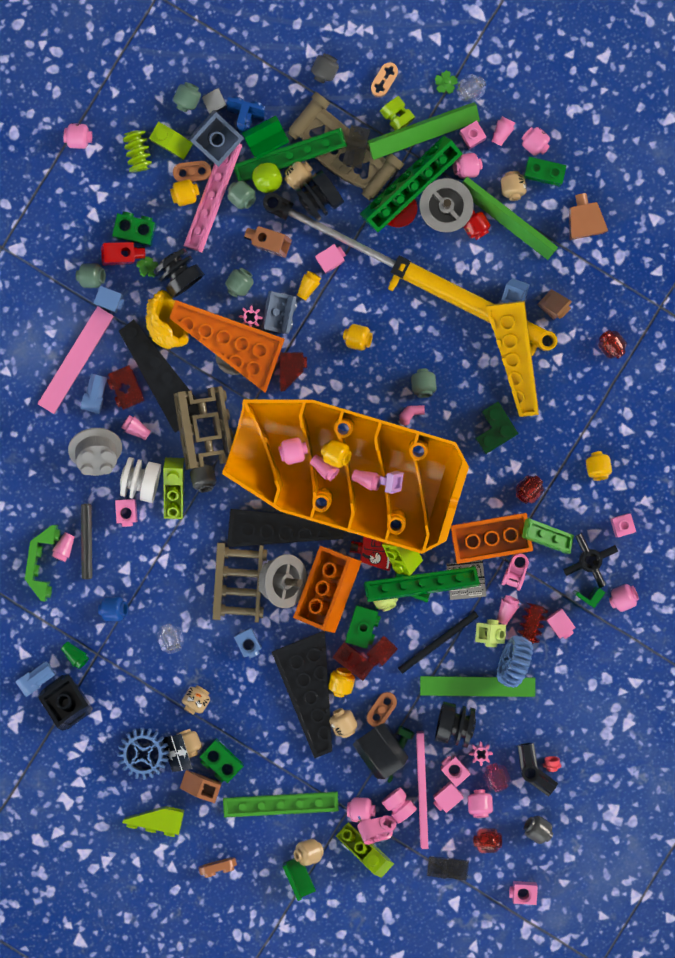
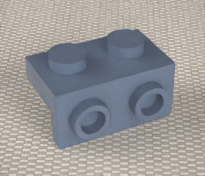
[261,291,297,334]

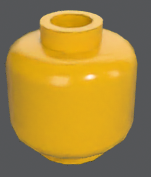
[170,179,200,207]
[343,324,373,351]
[321,440,352,468]
[586,451,612,481]
[328,667,355,698]

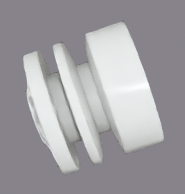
[120,457,161,503]

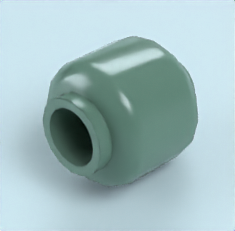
[173,82,201,112]
[227,181,256,209]
[76,263,106,288]
[225,268,254,297]
[411,368,437,398]

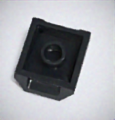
[38,674,93,731]
[353,723,408,779]

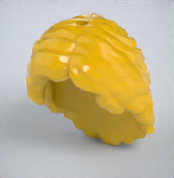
[145,290,189,349]

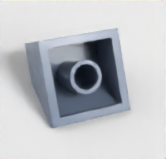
[188,110,244,167]

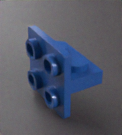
[227,96,265,135]

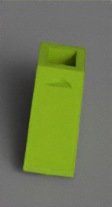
[163,457,184,519]
[122,806,185,837]
[336,822,394,878]

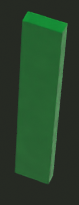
[234,128,348,182]
[364,566,480,602]

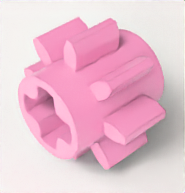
[239,305,263,327]
[469,741,493,766]

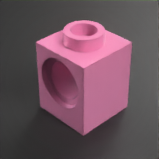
[459,121,487,150]
[315,244,346,274]
[115,499,138,527]
[610,513,636,537]
[546,608,576,639]
[440,755,471,787]
[433,781,464,813]
[509,881,538,905]

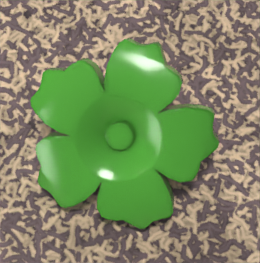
[434,70,458,94]
[136,257,159,278]

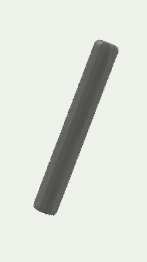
[81,504,92,579]

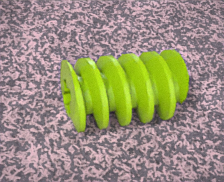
[123,130,152,173]

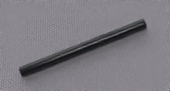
[398,611,479,674]

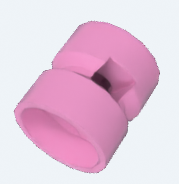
[381,787,417,824]

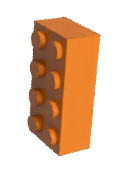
[450,512,533,564]
[293,546,362,633]

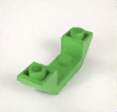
[25,525,60,602]

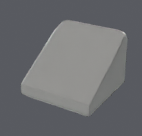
[202,88,227,114]

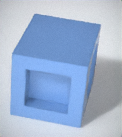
[501,278,530,303]
[93,286,125,313]
[234,627,262,658]

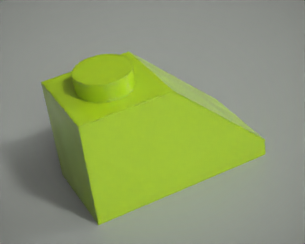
[149,121,193,160]

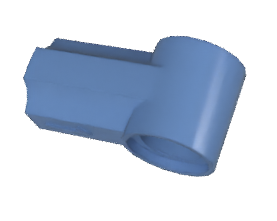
[80,373,108,414]
[15,661,56,697]

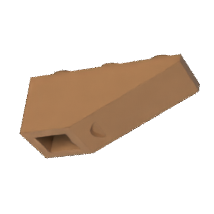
[537,289,572,320]

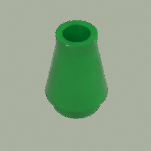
[61,641,89,669]

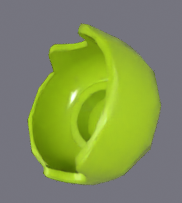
[252,163,283,193]

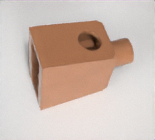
[569,193,608,240]
[244,226,292,258]

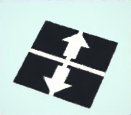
[162,734,192,772]

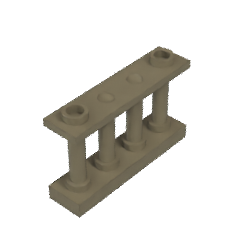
[212,542,267,622]

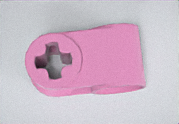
[501,553,529,591]
[357,815,397,845]

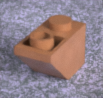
[180,770,222,803]

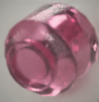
[483,763,511,793]

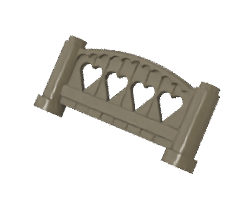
[287,91,405,201]

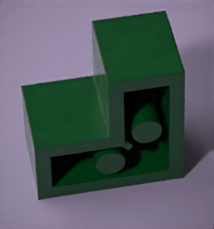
[475,401,519,454]

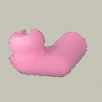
[399,405,425,426]

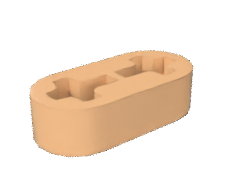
[371,62,398,97]

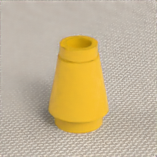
[297,270,321,300]

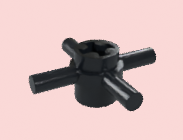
[563,533,618,588]

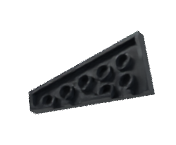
[272,631,332,759]

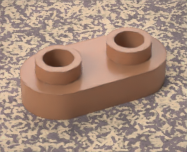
[173,161,211,182]
[367,692,397,727]
[198,857,237,878]

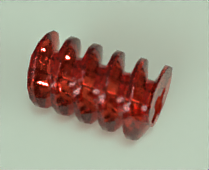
[517,602,548,644]

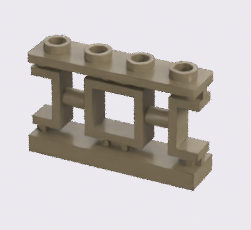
[173,386,233,470]

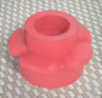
[543,756,562,772]

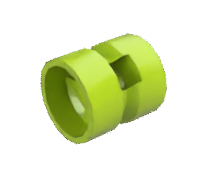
[380,96,415,131]

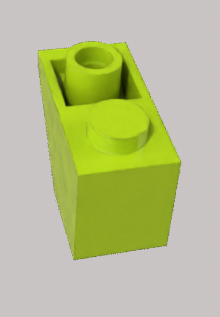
[382,543,423,576]

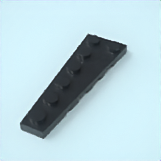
[119,319,200,433]
[227,509,344,547]

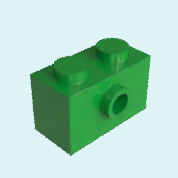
[345,604,381,649]

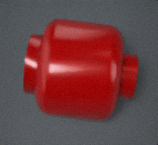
[463,210,491,240]

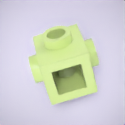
[475,619,506,647]

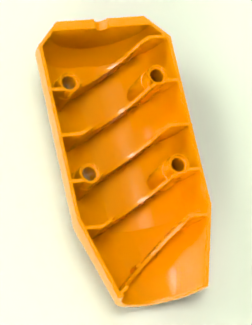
[222,399,469,554]

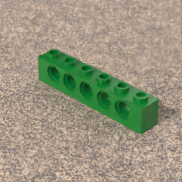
[360,136,463,232]

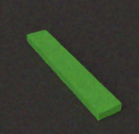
[368,102,480,160]
[462,177,558,260]
[420,676,535,697]
[223,791,339,818]

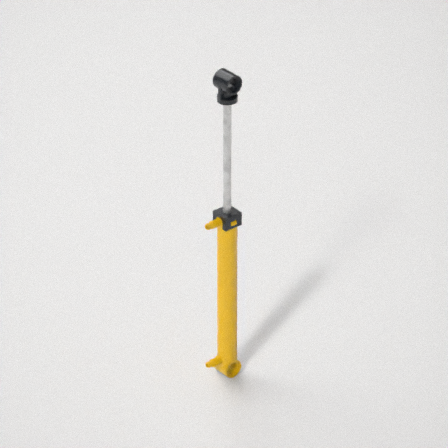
[263,193,558,356]

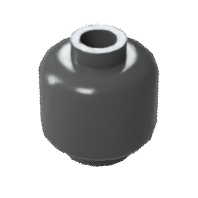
[311,53,339,83]
[190,463,217,493]
[524,815,553,844]

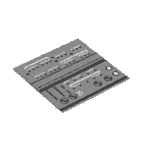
[447,560,486,600]

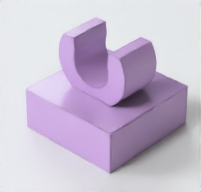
[379,471,404,494]

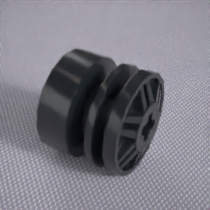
[295,170,344,221]
[153,248,205,298]
[435,701,476,748]

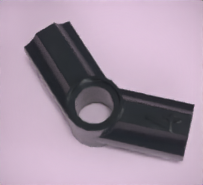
[517,743,558,797]

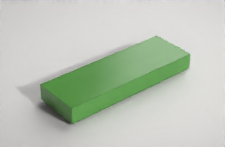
[522,518,574,554]

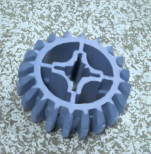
[497,635,533,688]
[117,727,169,780]

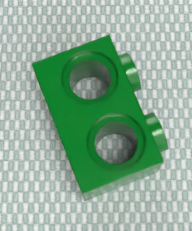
[524,157,567,187]
[112,211,156,246]
[200,738,244,783]

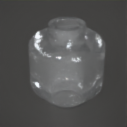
[457,74,486,103]
[157,624,184,654]

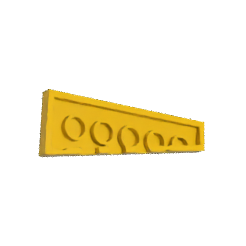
[486,301,539,417]

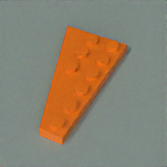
[169,300,285,393]

